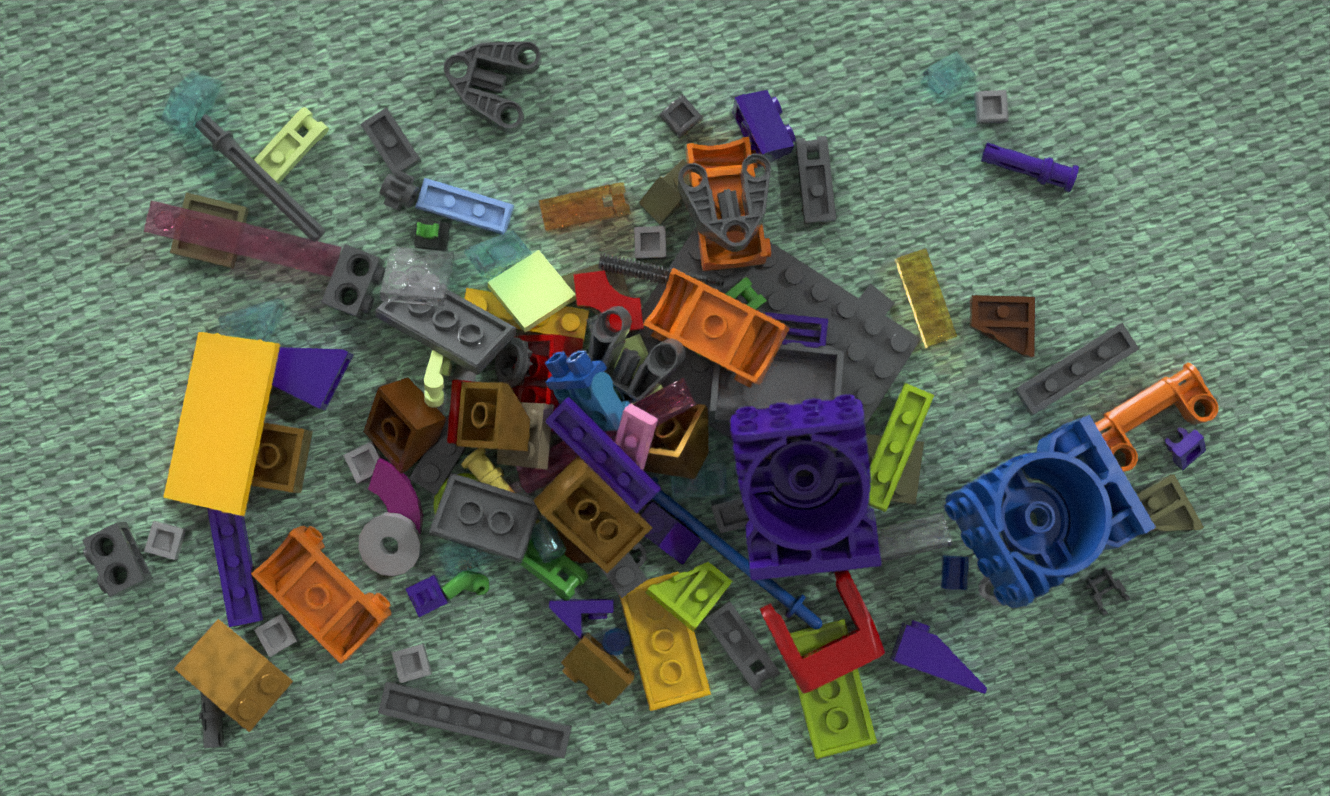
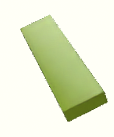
[868,383,934,512]

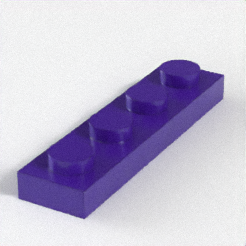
[545,397,661,513]
[207,508,263,627]

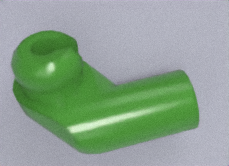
[441,570,489,600]

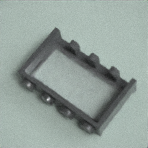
[708,342,844,424]

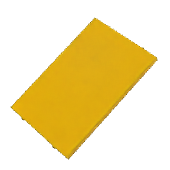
[163,332,280,516]

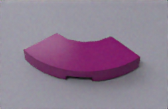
[368,458,423,534]

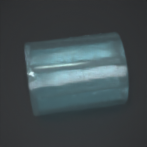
[530,520,567,563]

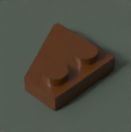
[970,295,1035,358]

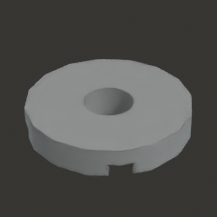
[358,512,423,576]

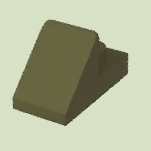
[639,159,692,225]

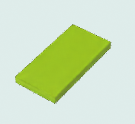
[790,618,877,759]

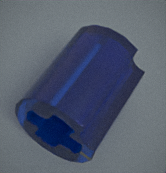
[941,555,970,590]
[603,626,630,655]

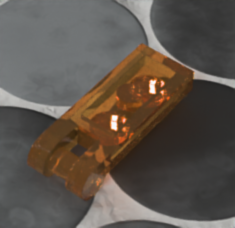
[539,182,631,233]

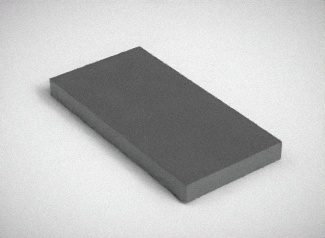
[375,272,516,375]

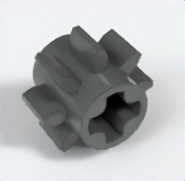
[380,171,419,211]

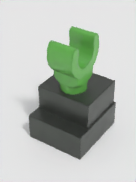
[414,219,450,253]

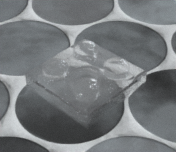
[380,246,454,307]

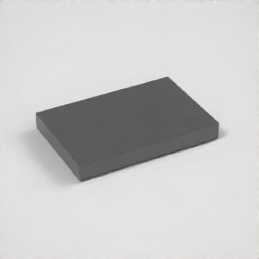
[429,473,540,564]

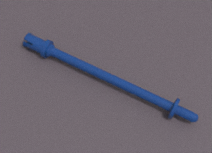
[648,475,823,630]

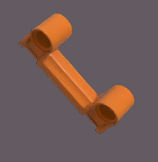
[1095,363,1218,472]

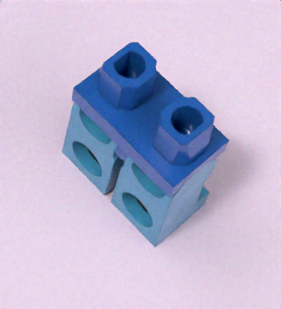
[545,350,631,431]

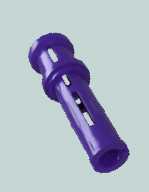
[981,142,1079,193]

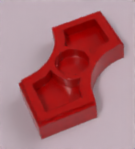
[573,270,644,332]

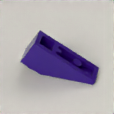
[890,620,987,694]

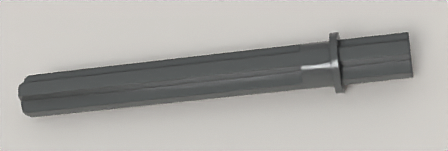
[195,114,325,242]

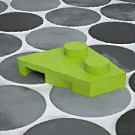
[645,561,733,631]

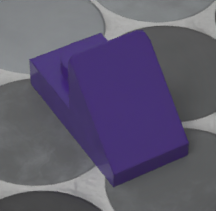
[641,502,702,565]
[549,598,614,639]

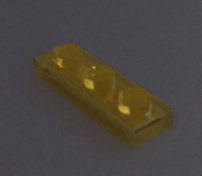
[895,248,957,348]

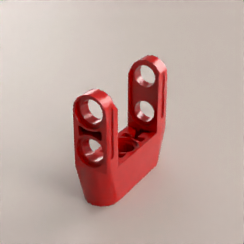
[759,570,886,694]

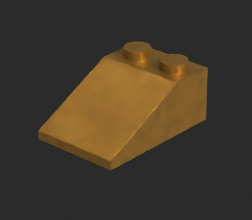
[533,455,652,573]
[174,619,293,732]

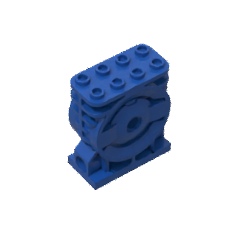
[944,415,1156,608]

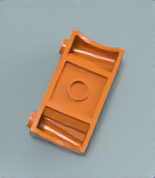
[686,137,771,271]
[643,268,790,388]
[251,526,392,664]

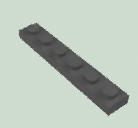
[378,681,572,759]

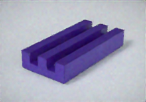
[765,312,828,348]

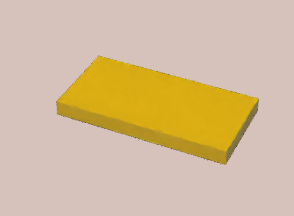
[619,571,711,711]

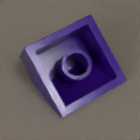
[732,90,796,168]

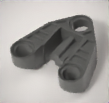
[443,41,542,133]
[678,154,771,252]
[588,306,686,403]

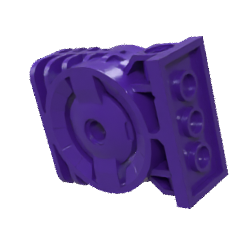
[731,394,882,581]

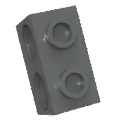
[321,244,386,320]
[82,522,153,597]

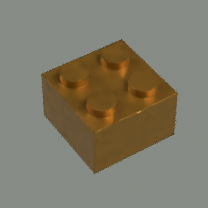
[251,423,313,493]

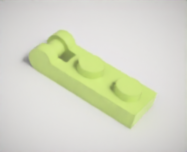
[254,107,329,184]
[424,349,452,407]

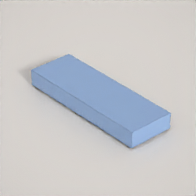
[415,178,514,236]

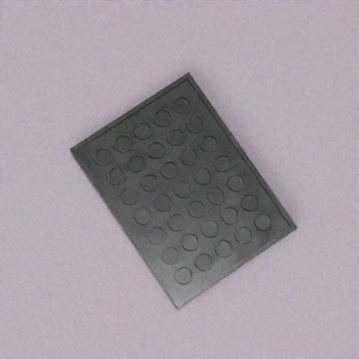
[626,227,921,476]

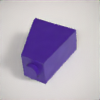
[272,347,354,411]

